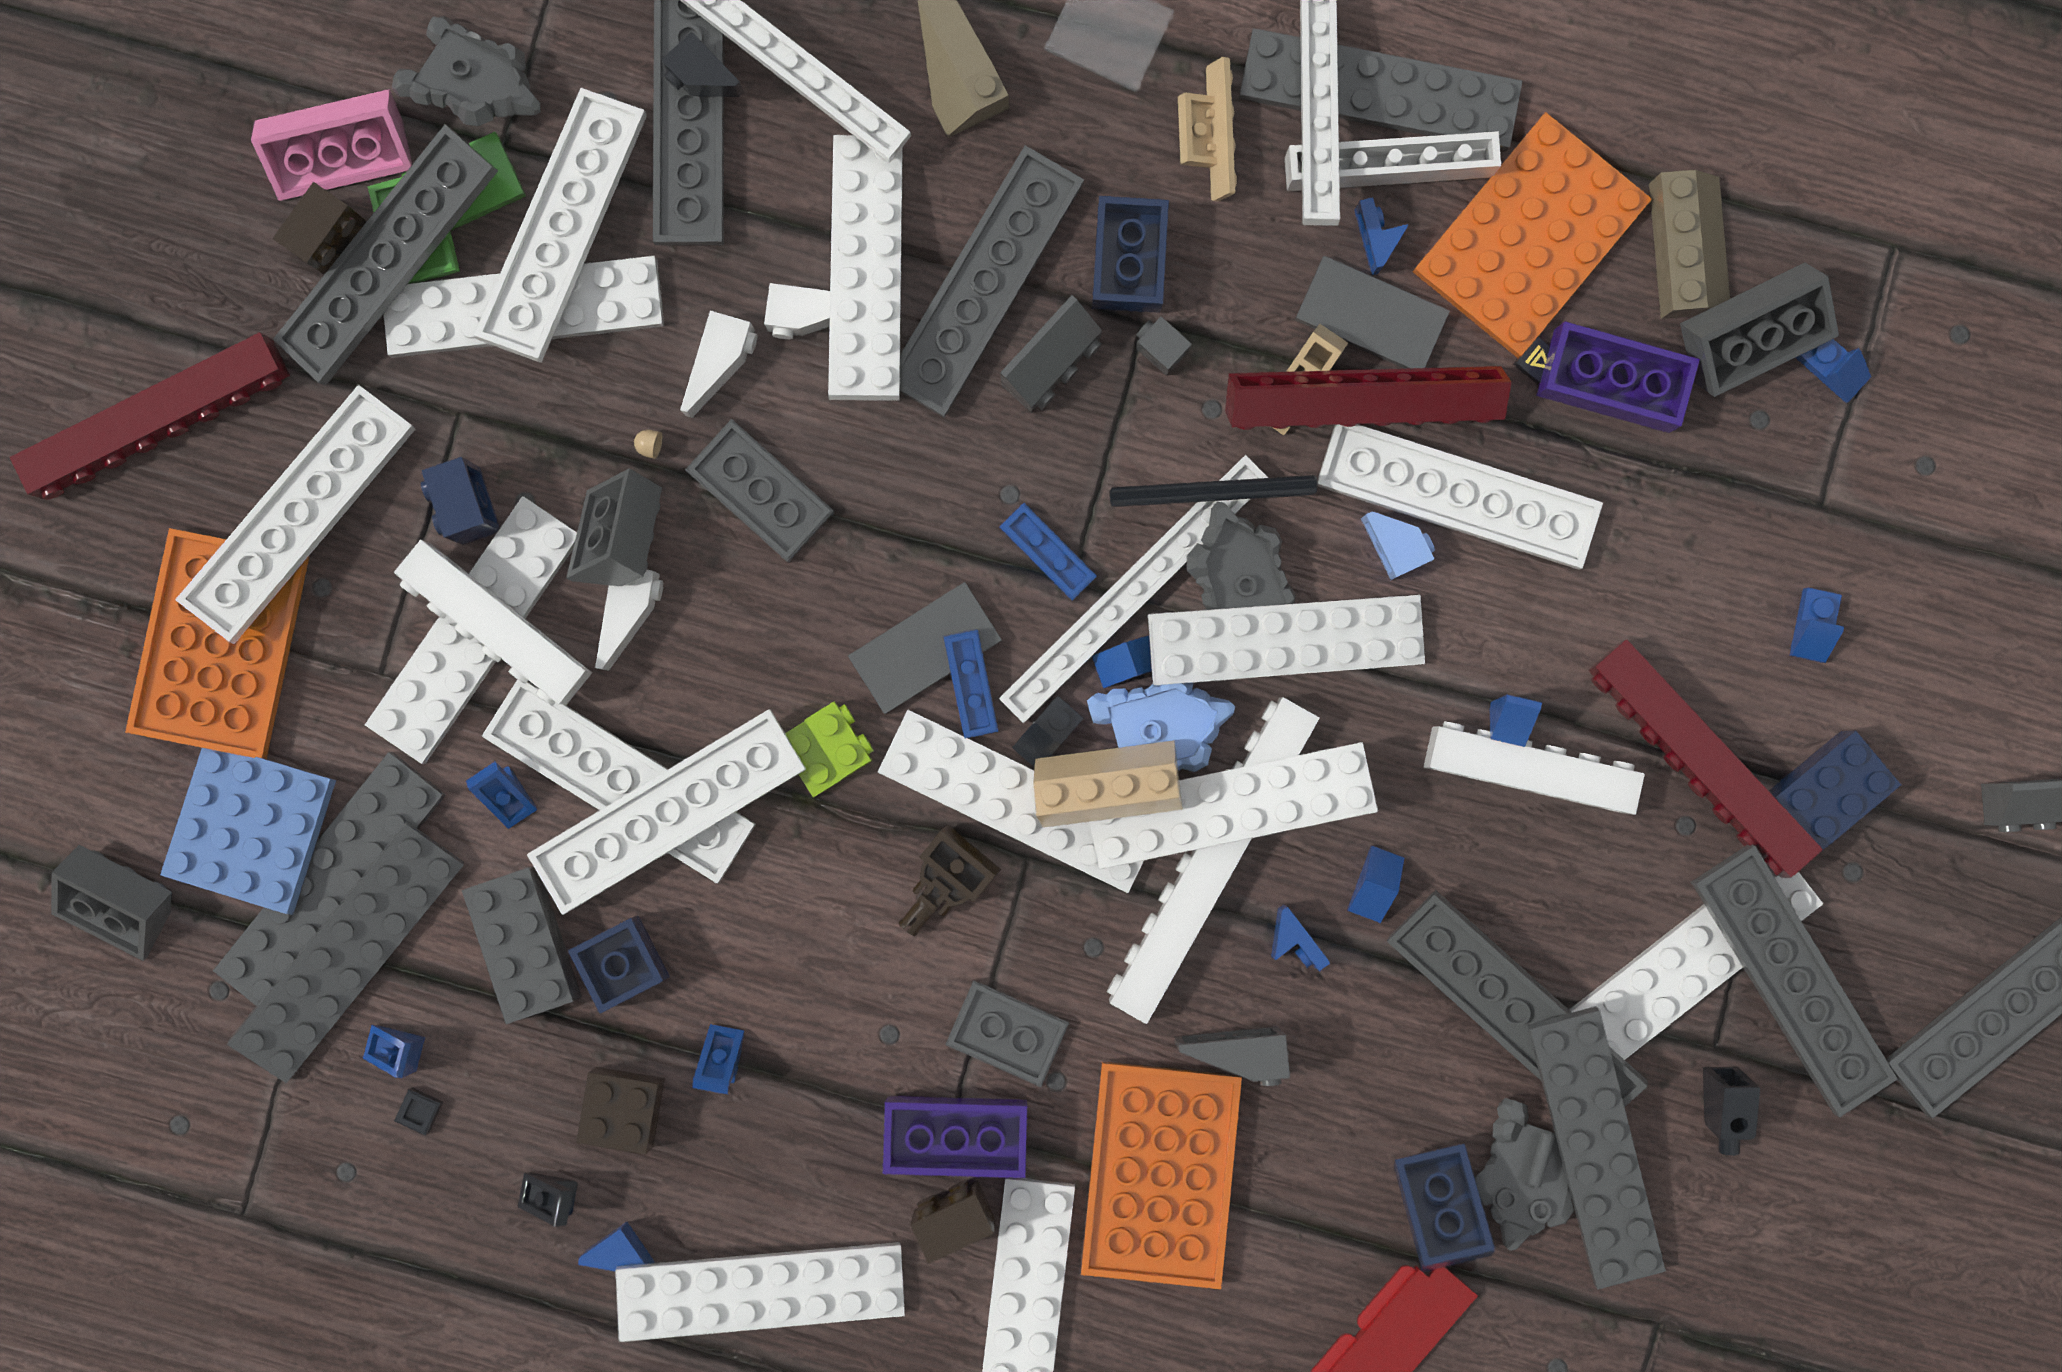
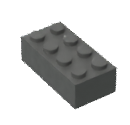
[1680,262,1839,397]
[462,866,582,1024]

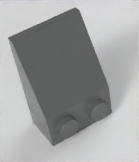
[1174,1026,1290,1086]

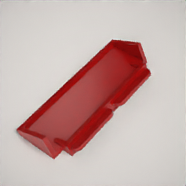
[1310,1265,1478,1372]

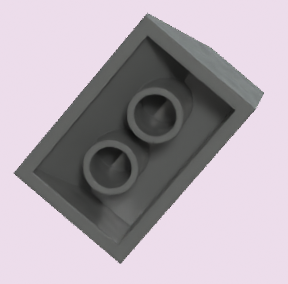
[1000,295,1102,413]
[566,468,662,587]
[1981,778,2062,832]
[51,845,172,961]

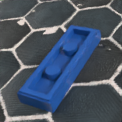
[999,503,1097,601]
[943,629,998,738]

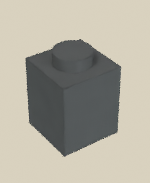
[1136,317,1192,376]

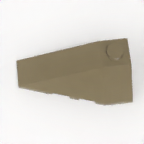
[918,0,1009,138]

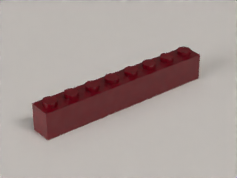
[9,332,290,500]
[1225,366,1511,430]
[1588,639,1823,878]

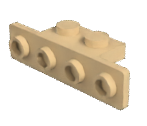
[1178,57,1237,202]

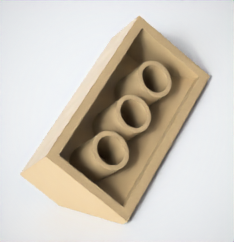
[1033,741,1183,828]

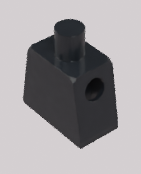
[1703,1067,1760,1156]

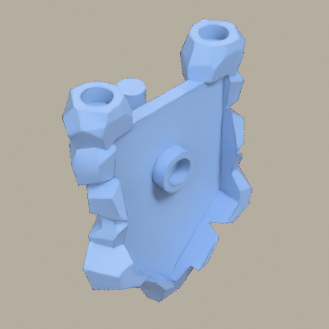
[1087,682,1235,772]

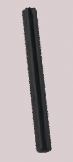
[1109,475,1318,507]

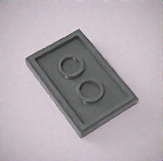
[945,980,1069,1087]

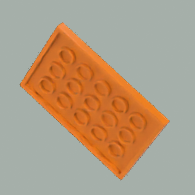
[1413,112,1652,358]
[125,528,310,759]
[1081,1062,1242,1289]

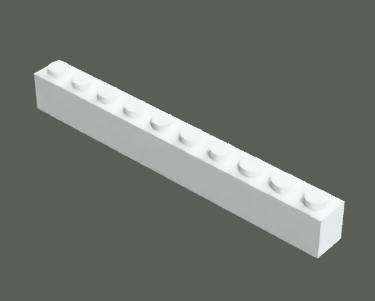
[1107,697,1319,1024]

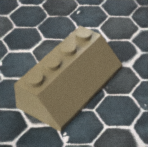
[1649,170,1730,319]

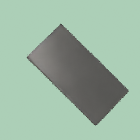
[1295,256,1450,369]
[685,419,834,563]
[848,582,1002,715]

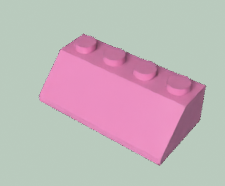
[251,89,412,201]

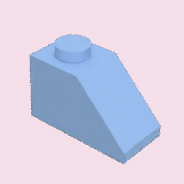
[1361,511,1435,580]

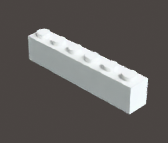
[1285,131,1501,191]
[394,539,593,706]
[1423,721,1645,815]

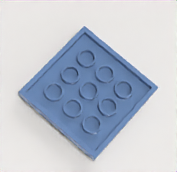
[160,748,336,915]

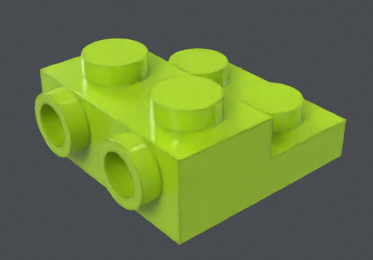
[785,702,874,798]

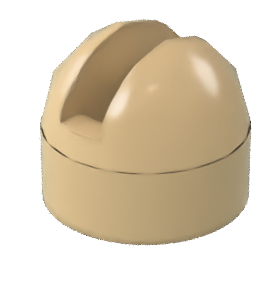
[634,429,662,459]

